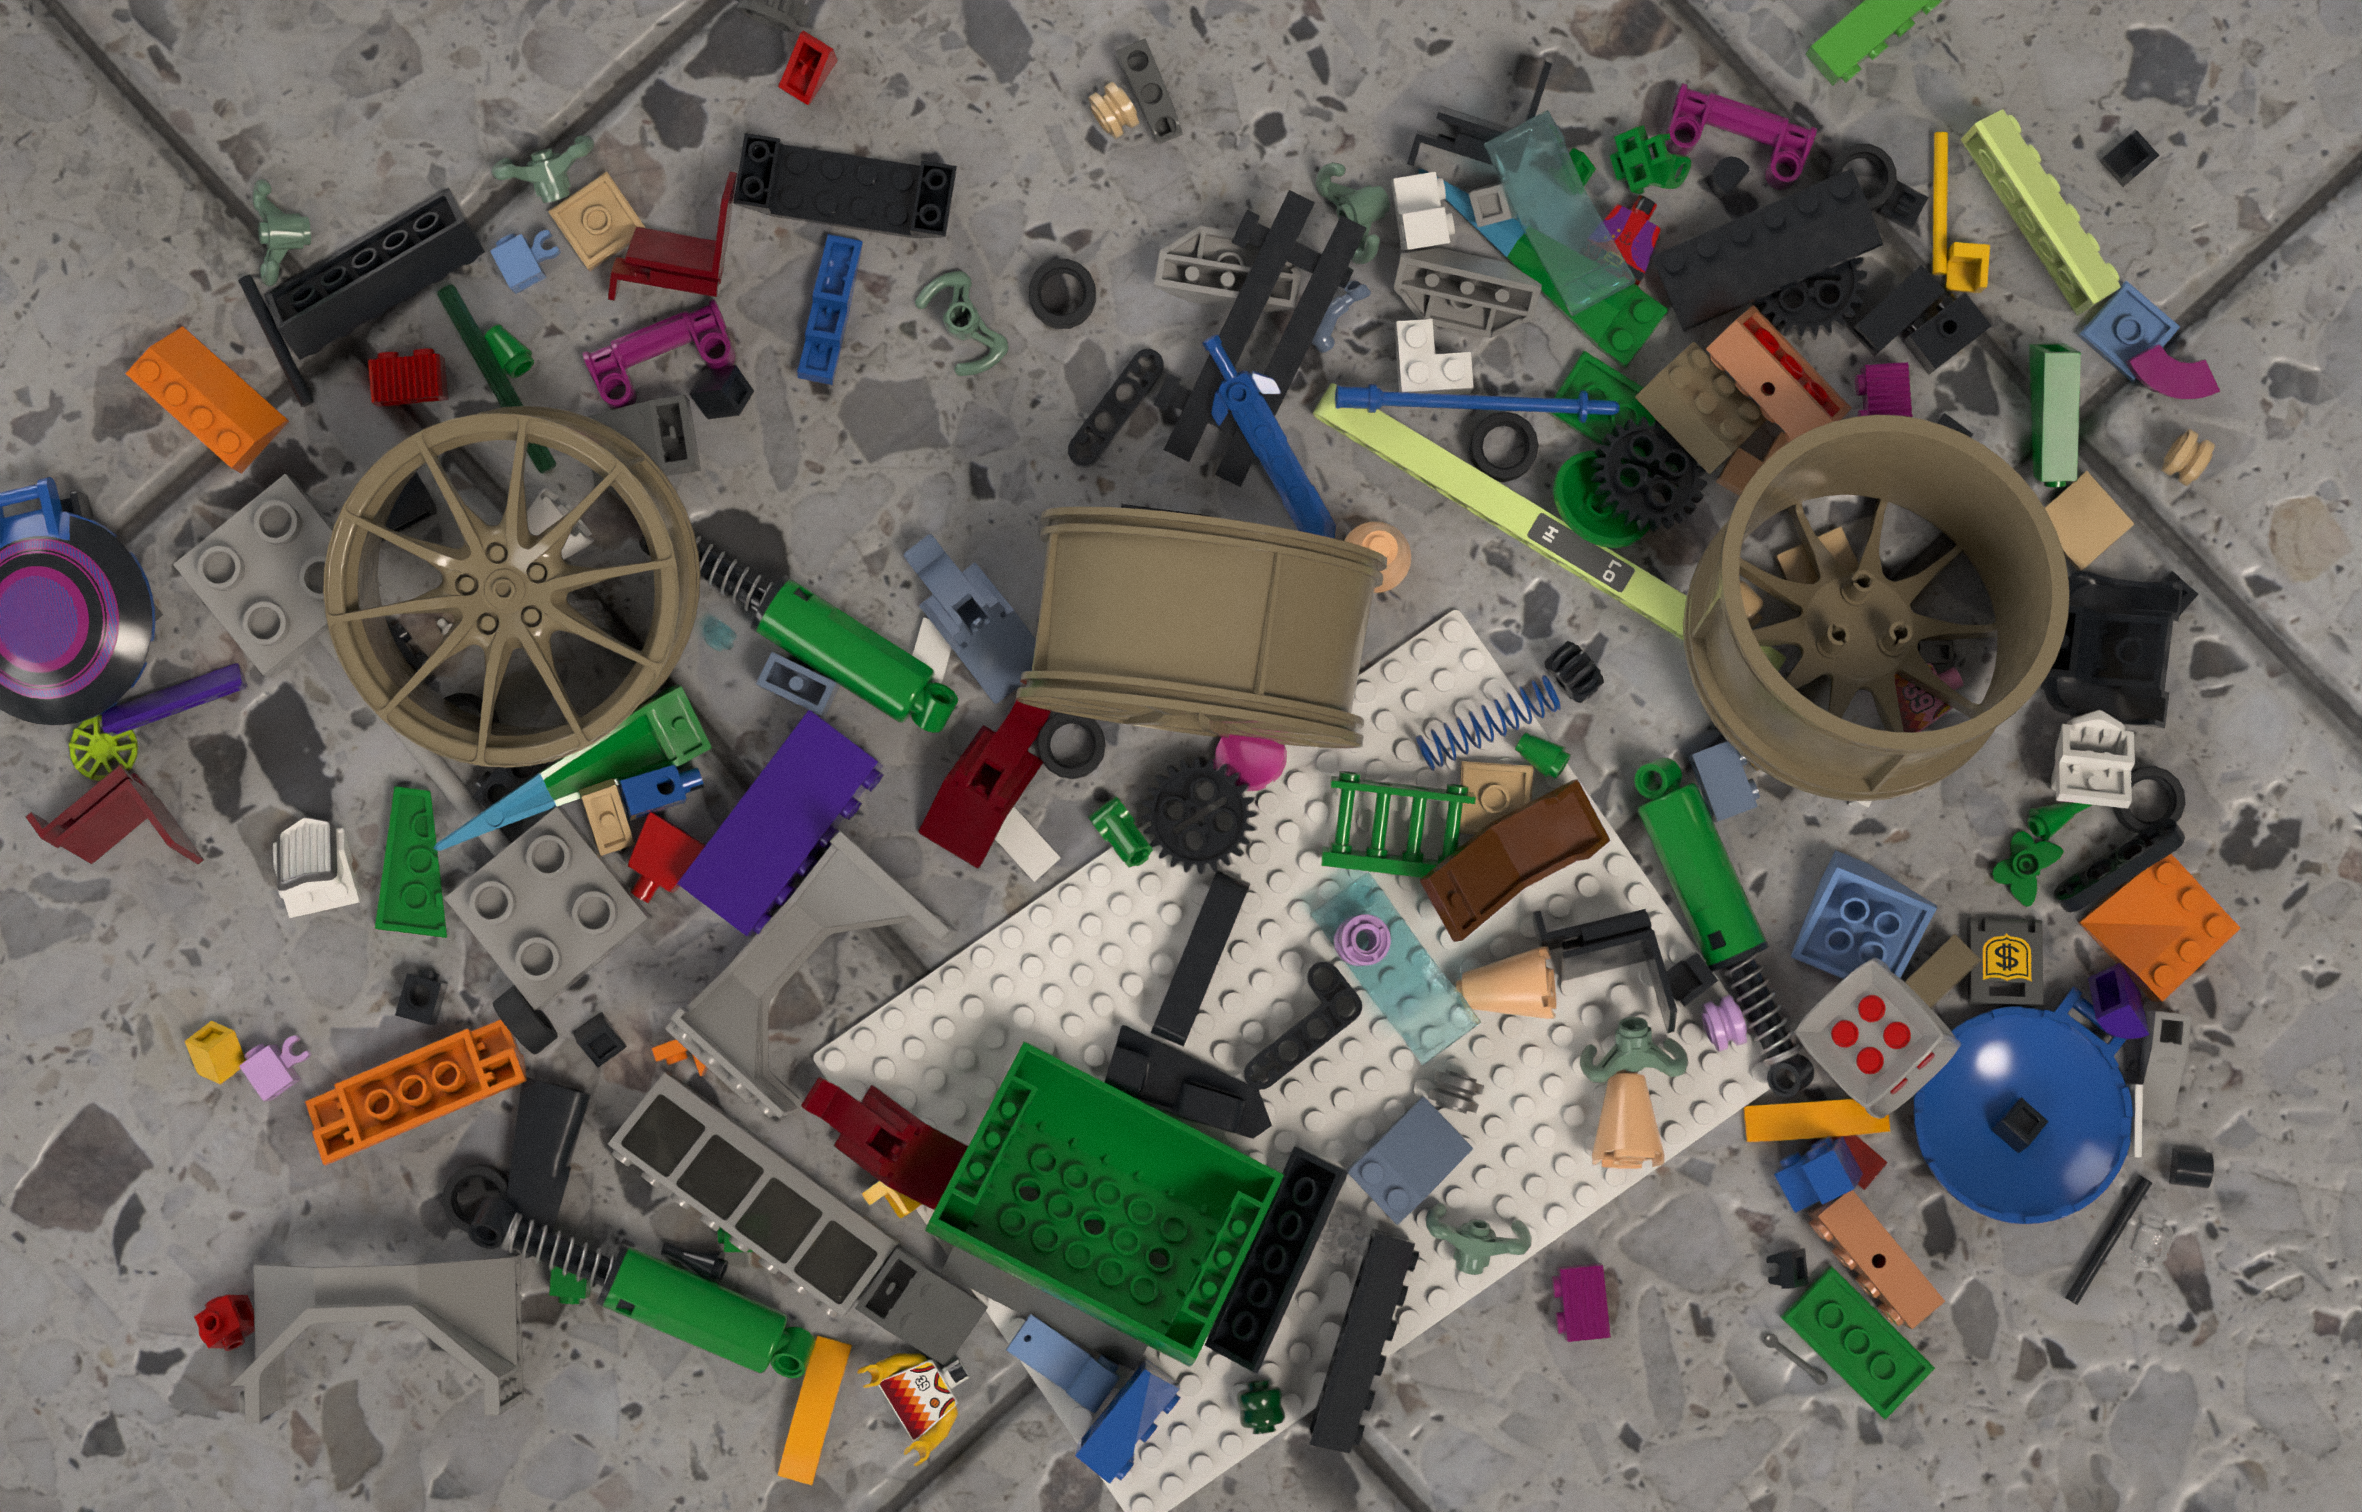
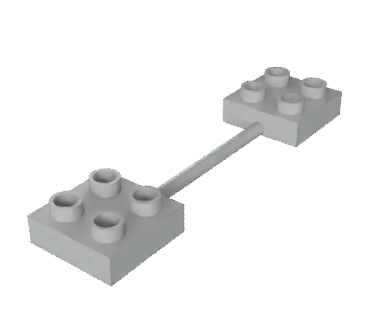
[173,474,653,1010]

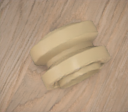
[1088,82,1139,139]
[2161,429,2215,486]

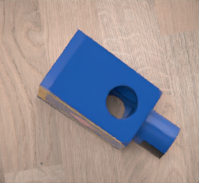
[619,765,704,821]

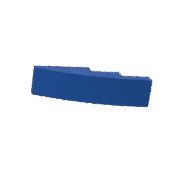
[797,234,863,385]

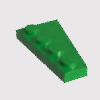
[375,786,447,938]

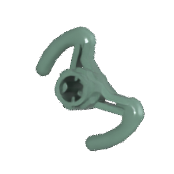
[491,135,594,203]
[1315,162,1390,264]
[252,179,311,287]
[915,270,1009,376]
[1580,1017,1688,1083]
[1425,1203,1532,1275]

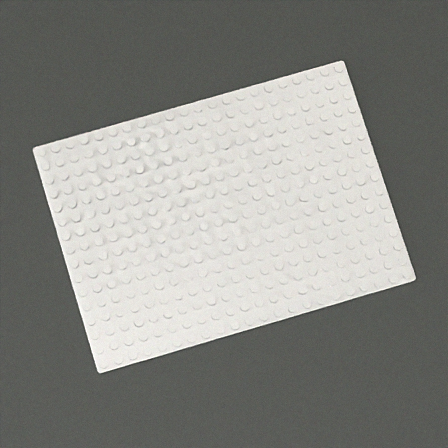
[814,610,1770,1512]

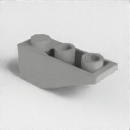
[2137,1011,2192,1122]

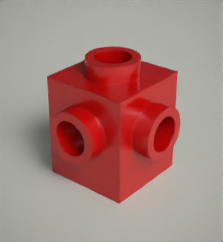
[194,1294,255,1351]

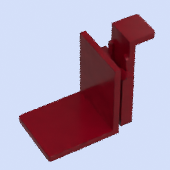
[608,172,737,301]
[918,700,1051,868]
[25,764,204,865]
[801,1077,968,1210]

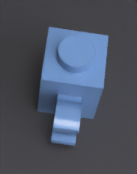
[490,230,561,294]

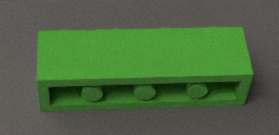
[1805,0,1942,86]

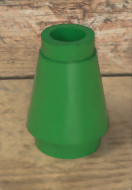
[484,325,534,378]
[1515,732,1571,779]

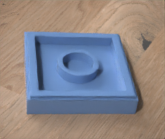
[2077,281,2180,382]

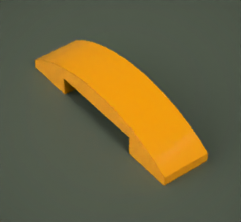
[1744,1098,1890,1142]
[777,1335,852,1485]

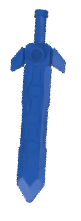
[1202,334,1336,539]

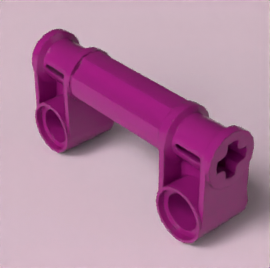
[1665,83,1817,190]
[582,299,736,410]

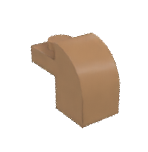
[1715,431,1789,496]

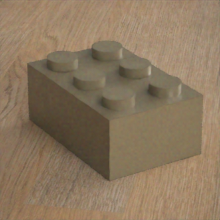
[1635,341,1767,475]

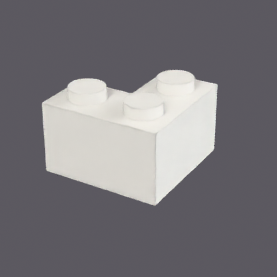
[1390,172,1455,250]
[1394,319,1473,395]

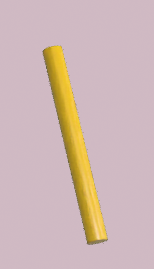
[1932,132,1948,275]

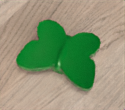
[1991,831,2064,907]

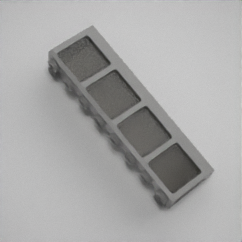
[608,1071,900,1317]

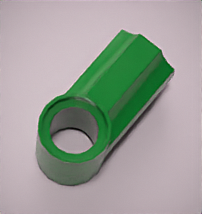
[1088,796,1153,868]

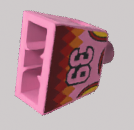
[1894,663,1964,733]

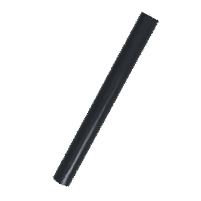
[238,275,314,407]
[2065,1176,2152,1305]

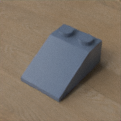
[1346,1096,1473,1225]

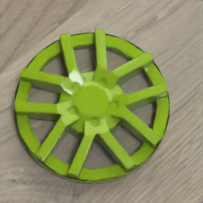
[69,715,138,782]

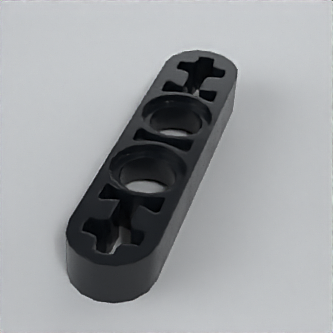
[1068,349,1164,468]
[2054,819,2185,913]

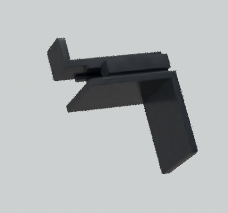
[1407,56,1553,173]
[1533,909,1677,1033]

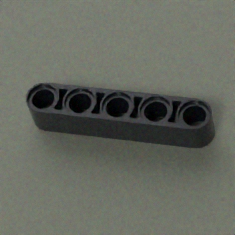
[1151,870,1250,1047]

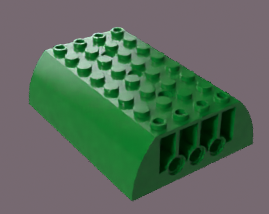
[925,1042,1284,1367]

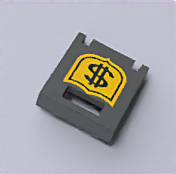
[1967,918,2044,1006]

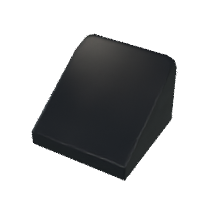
[573,1012,627,1068]
[1992,1097,2049,1153]

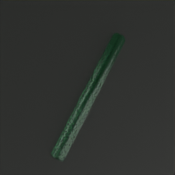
[437,284,556,474]

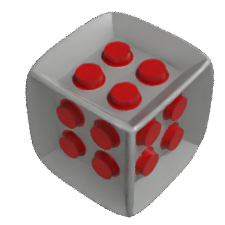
[1794,958,1961,1119]

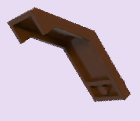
[1420,779,1611,942]

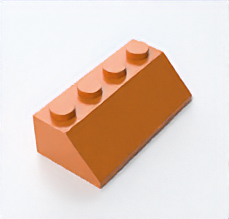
[125,326,289,474]

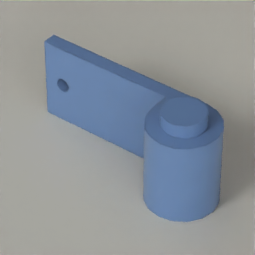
[1006,1313,1121,1413]

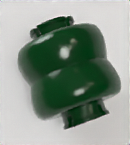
[1237,1380,1285,1434]

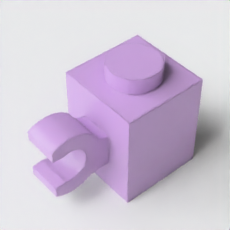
[239,1035,312,1101]

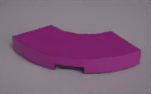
[2125,344,2220,399]

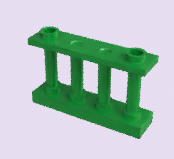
[1321,771,1476,878]

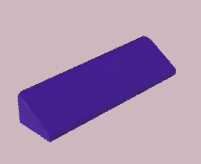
[102,663,248,737]

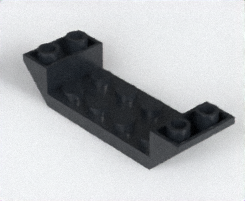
[733,133,957,238]

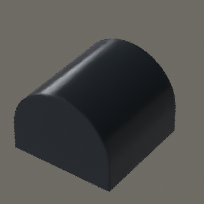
[1709,156,1750,200]
[2169,1148,2214,1188]

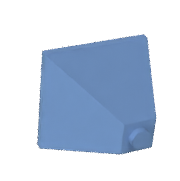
[1791,850,1937,979]

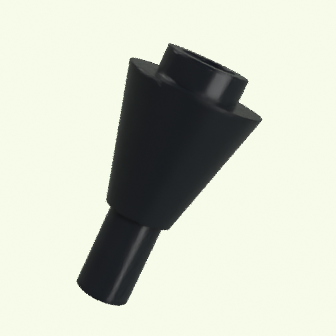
[661,1242,728,1283]

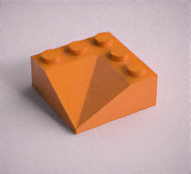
[2078,854,2241,1002]

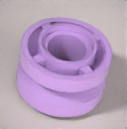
[1334,914,1391,966]
[1701,995,1747,1052]

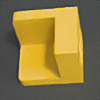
[1945,242,1990,293]
[185,1020,246,1085]
[862,1181,922,1218]

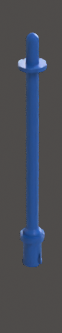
[1335,384,1620,423]

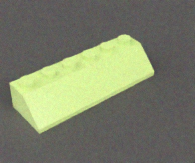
[1960,109,2121,316]

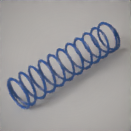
[1416,675,1561,771]

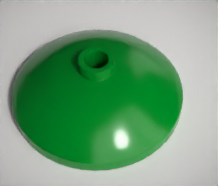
[1553,451,1653,548]

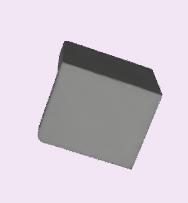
[1469,178,1518,227]

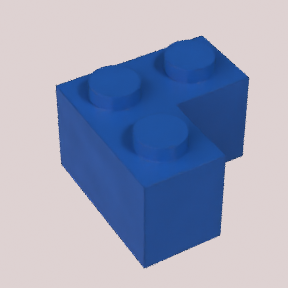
[1774,1136,1863,1213]

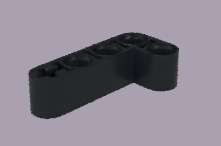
[1244,962,1362,1090]

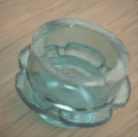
[703,619,737,652]

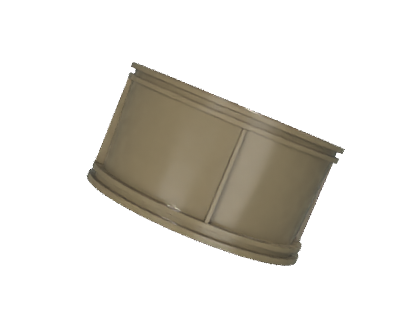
[323,406,701,768]
[1683,415,2069,801]
[1016,507,1387,748]

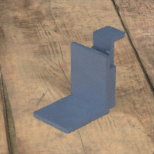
[903,534,1036,704]

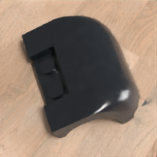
[2041,570,2183,728]

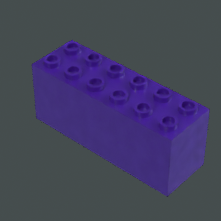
[677,710,884,937]

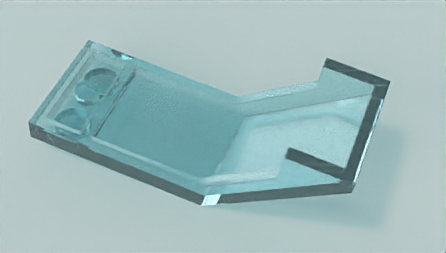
[1484,110,1635,316]
[1310,871,1482,1065]

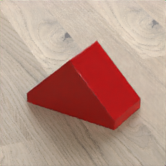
[778,30,838,105]

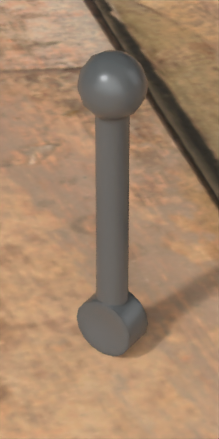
[1763,1333,1828,1385]

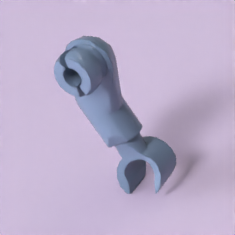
[1311,281,1371,353]

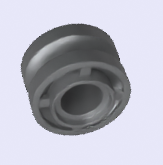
[1428,1070,1484,1114]

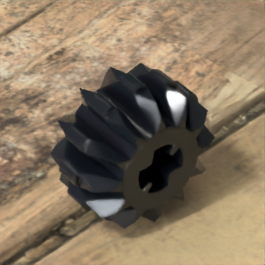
[1544,641,1604,703]

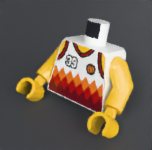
[857,1353,970,1466]

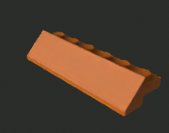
[305,1019,527,1166]

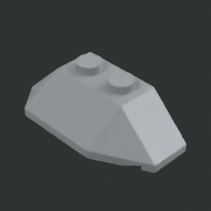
[1154,226,1301,313]
[1393,248,1542,338]

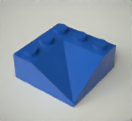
[1075,1358,1181,1484]

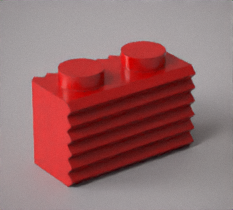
[368,348,448,407]

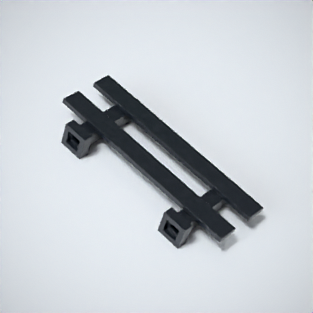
[1153,190,1367,487]

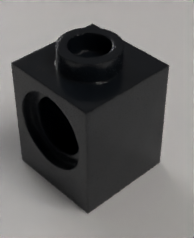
[395,968,448,1025]

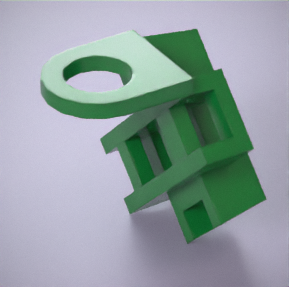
[1609,125,1691,194]

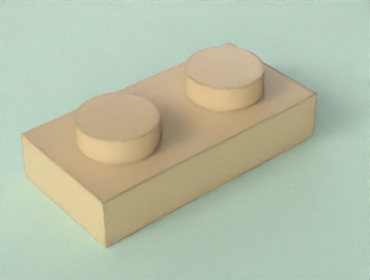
[579,779,635,856]

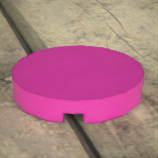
[1215,735,1287,791]

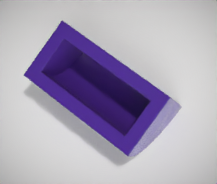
[2088,963,2150,1039]

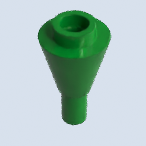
[2027,802,2092,841]

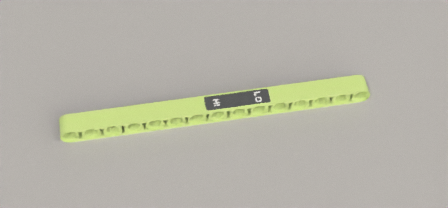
[1312,383,1786,672]

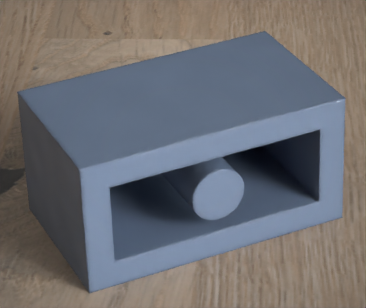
[756,652,840,718]
[1688,741,1760,823]

